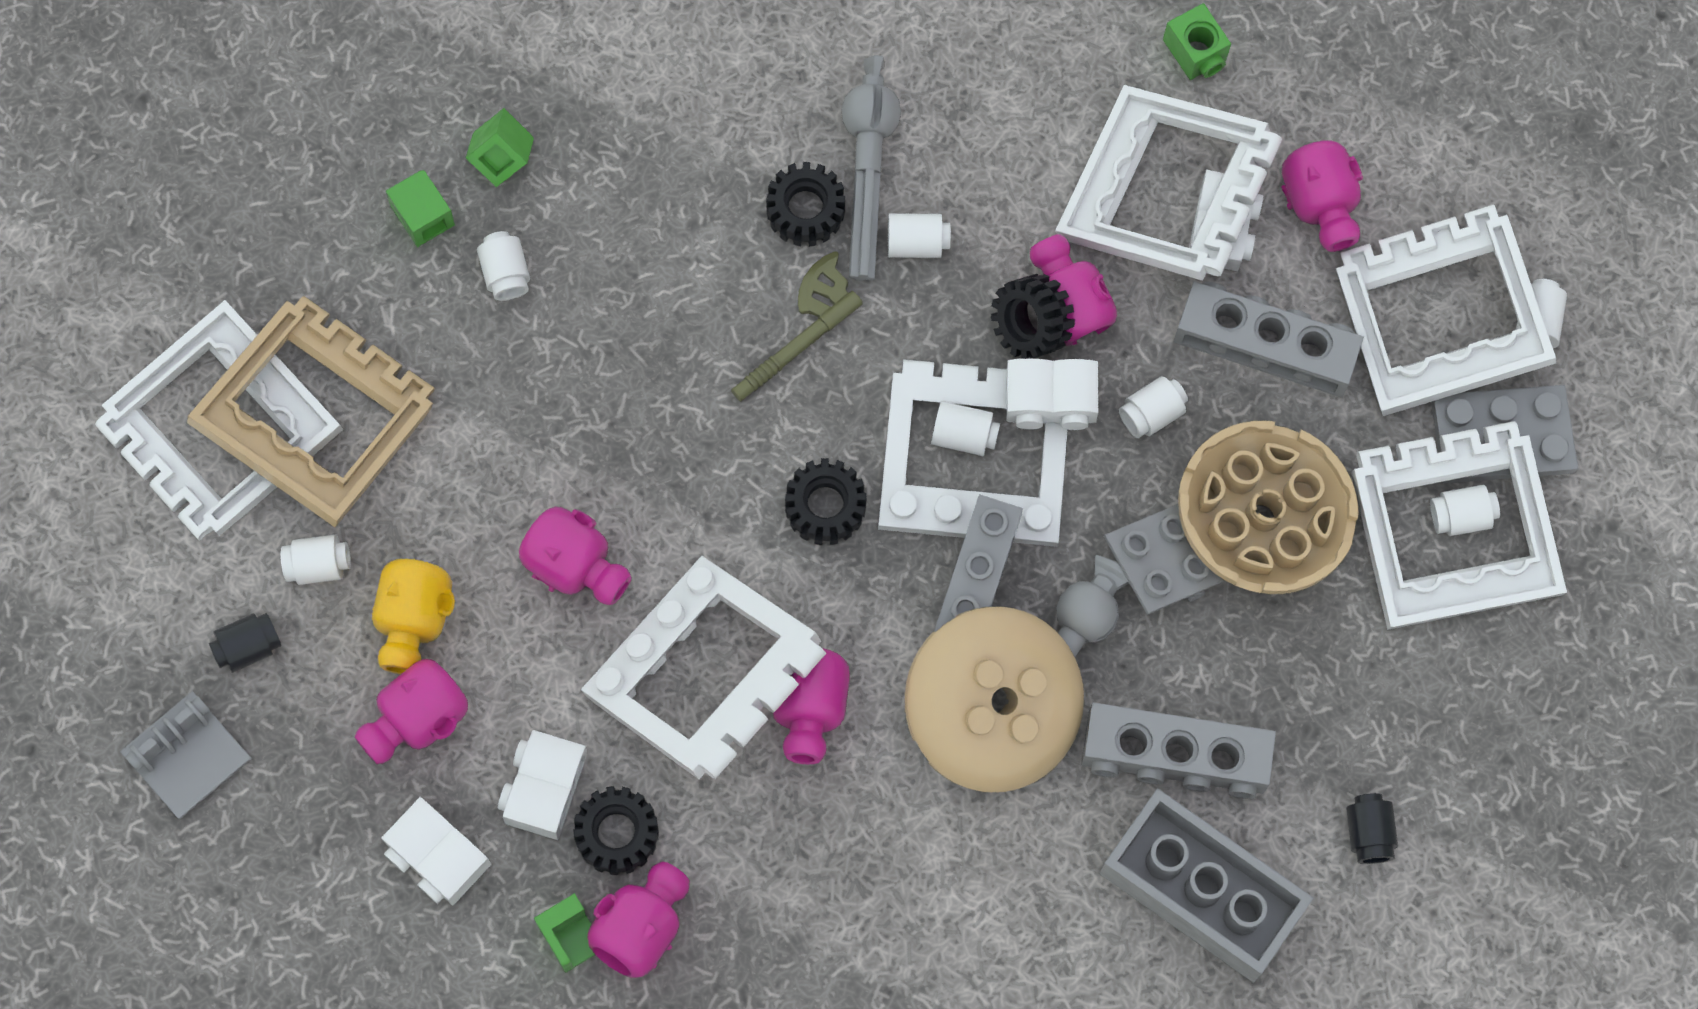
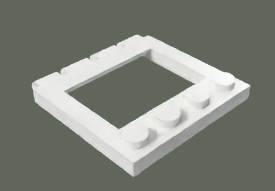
[1055,85,1282,281]
[1336,204,1556,416]
[95,300,343,541]
[878,359,1067,547]
[1351,421,1567,630]
[581,556,826,779]

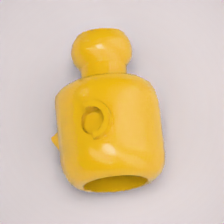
[372,559,455,674]

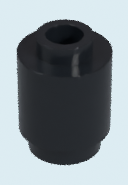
[208,613,281,673]
[1346,793,1398,864]

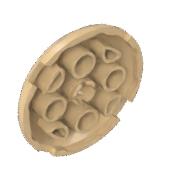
[1178,421,1358,594]
[905,607,1084,793]

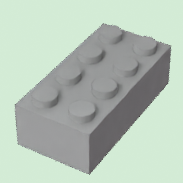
[1099,788,1314,983]

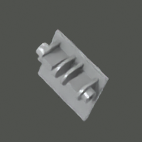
[1104,504,1223,615]
[120,691,252,820]

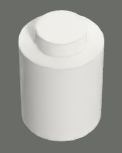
[888,213,951,258]
[1516,279,1567,349]
[931,401,1000,456]

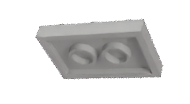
[1431,385,1578,484]

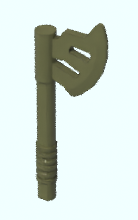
[731,251,863,402]

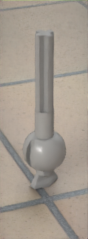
[841,55,901,281]
[1056,555,1130,657]

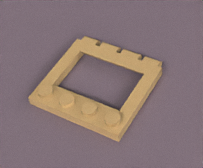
[187,296,435,527]

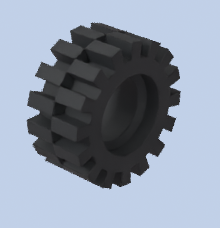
[766,162,845,247]
[991,274,1075,359]
[785,458,867,545]
[573,786,659,875]

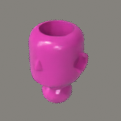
[1281,140,1363,252]
[1030,234,1117,346]
[519,506,632,605]
[773,648,850,765]
[354,659,468,764]
[587,861,690,978]

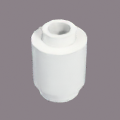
[477,231,530,301]
[1119,376,1188,438]
[1430,485,1500,536]
[281,534,351,585]

